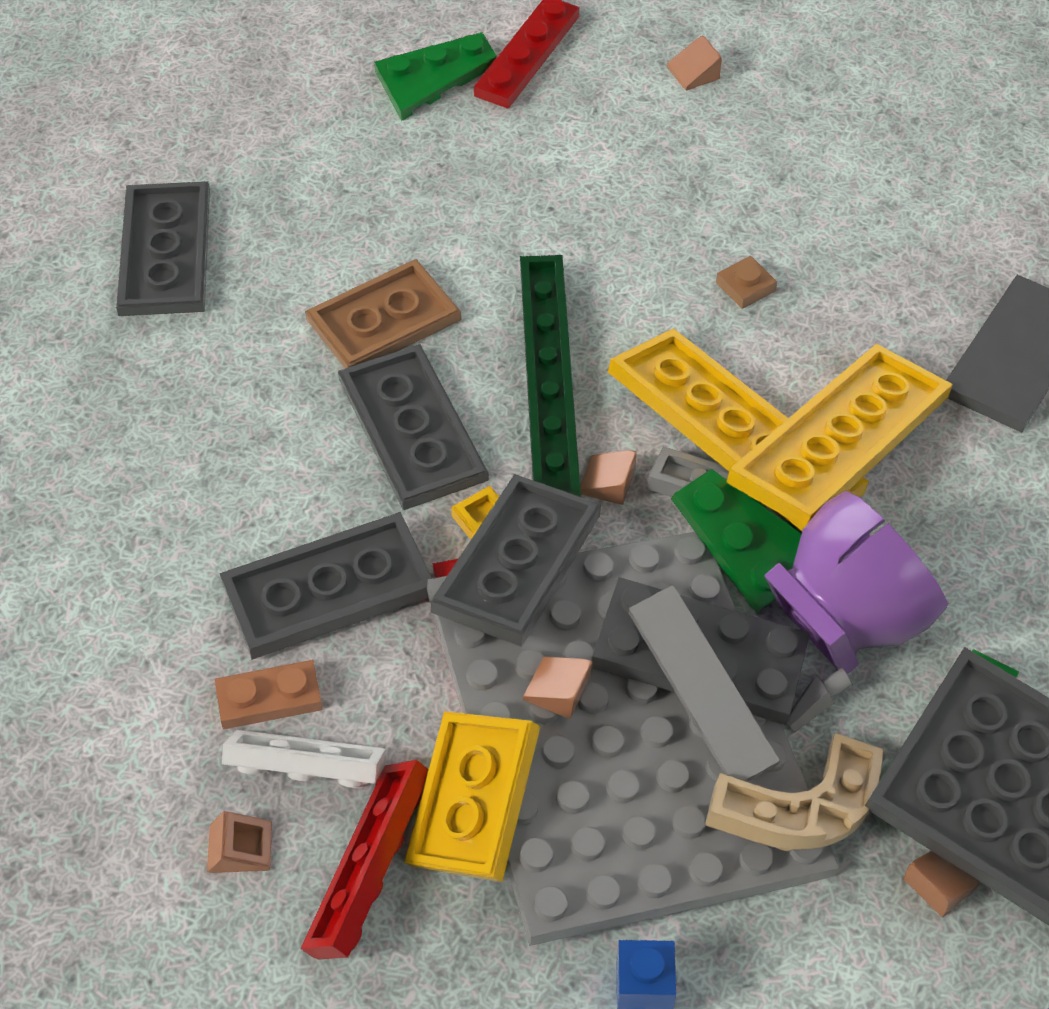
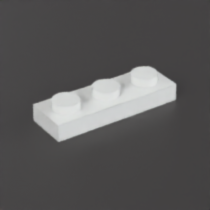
[222,730,386,788]

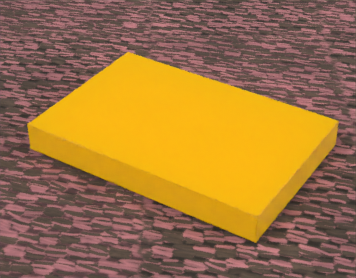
[404,711,540,882]

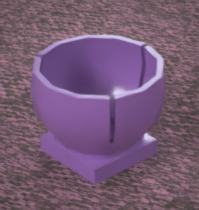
[764,491,949,674]

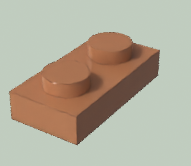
[215,660,323,730]

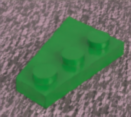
[374,32,497,121]
[671,469,802,613]

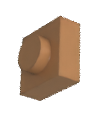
[716,255,777,309]

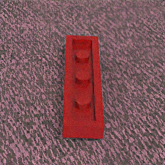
[474,0,580,109]
[300,760,429,960]

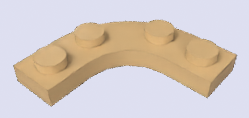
[705,733,884,851]

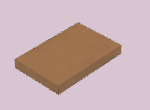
[305,259,461,368]

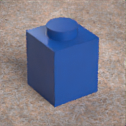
[616,940,676,1009]

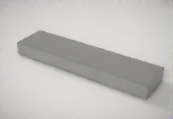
[628,585,780,782]

